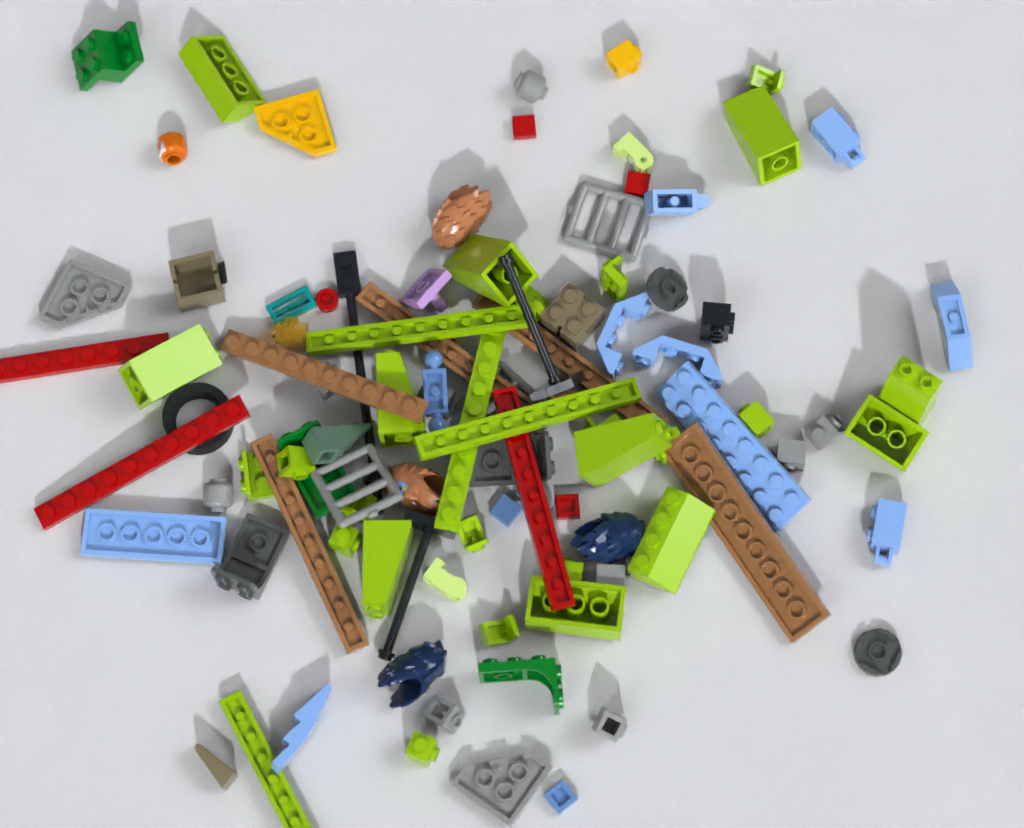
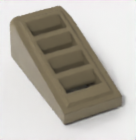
[194,744,237,791]

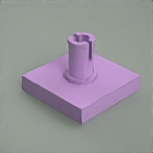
[399,268,452,313]

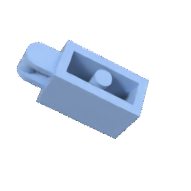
[809,107,865,169]
[644,189,710,216]
[866,498,907,566]

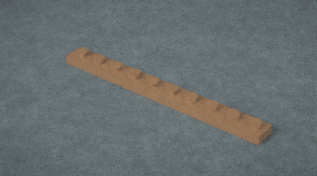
[355,282,539,433]
[472,294,670,424]
[219,329,429,424]
[250,433,369,655]

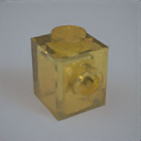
[272,316,309,348]

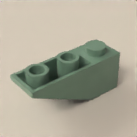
[302,423,371,465]

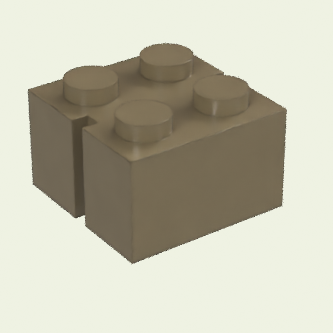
[168,250,226,312]
[540,282,605,352]

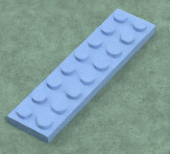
[655,361,812,532]

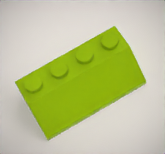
[178,35,267,123]
[627,486,716,595]
[525,575,626,641]

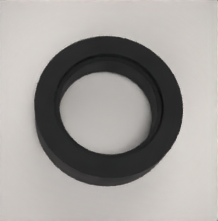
[162,382,234,455]

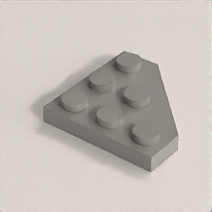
[38,259,132,329]
[451,752,553,827]

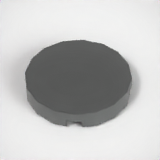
[646,267,689,312]
[853,628,902,677]

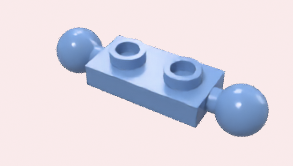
[422,350,449,432]

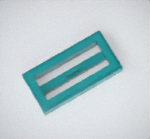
[265,285,317,327]

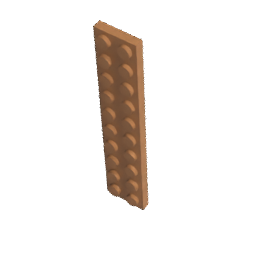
[664,422,831,643]

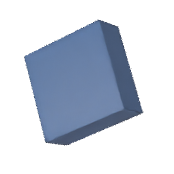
[489,494,523,528]
[544,780,578,815]

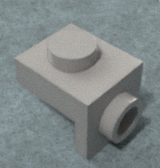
[804,414,845,451]

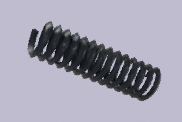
[218,261,228,284]

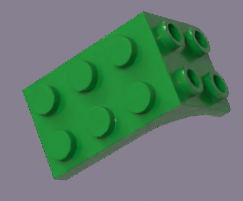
[276,420,356,519]
[478,655,564,715]

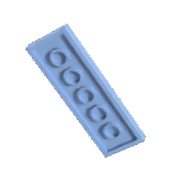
[80,508,227,565]

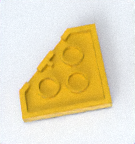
[253,89,337,158]

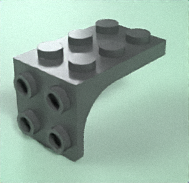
[469,431,555,488]
[211,513,291,600]

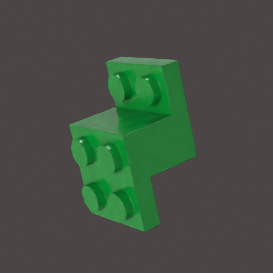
[71,21,144,91]

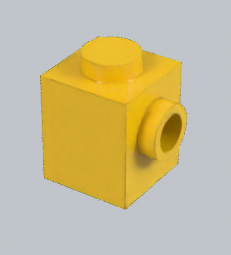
[606,39,642,79]

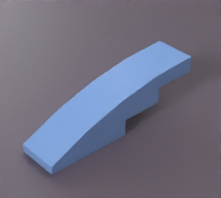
[271,683,332,774]

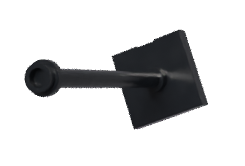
[498,254,586,403]
[378,509,456,662]

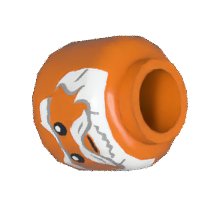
[157,131,187,166]

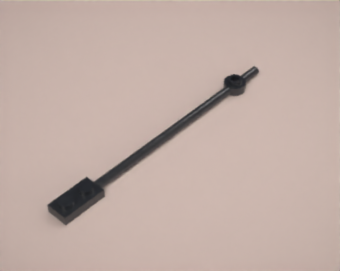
[333,250,384,515]

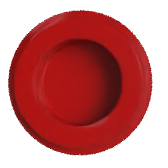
[316,288,339,313]

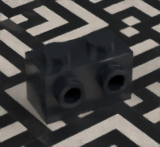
[700,302,735,344]

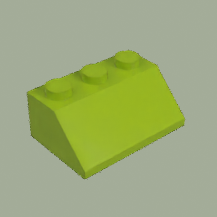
[844,394,930,472]

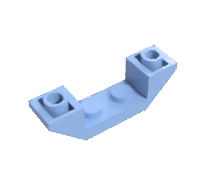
[930,280,973,372]
[596,292,652,379]
[632,335,723,388]

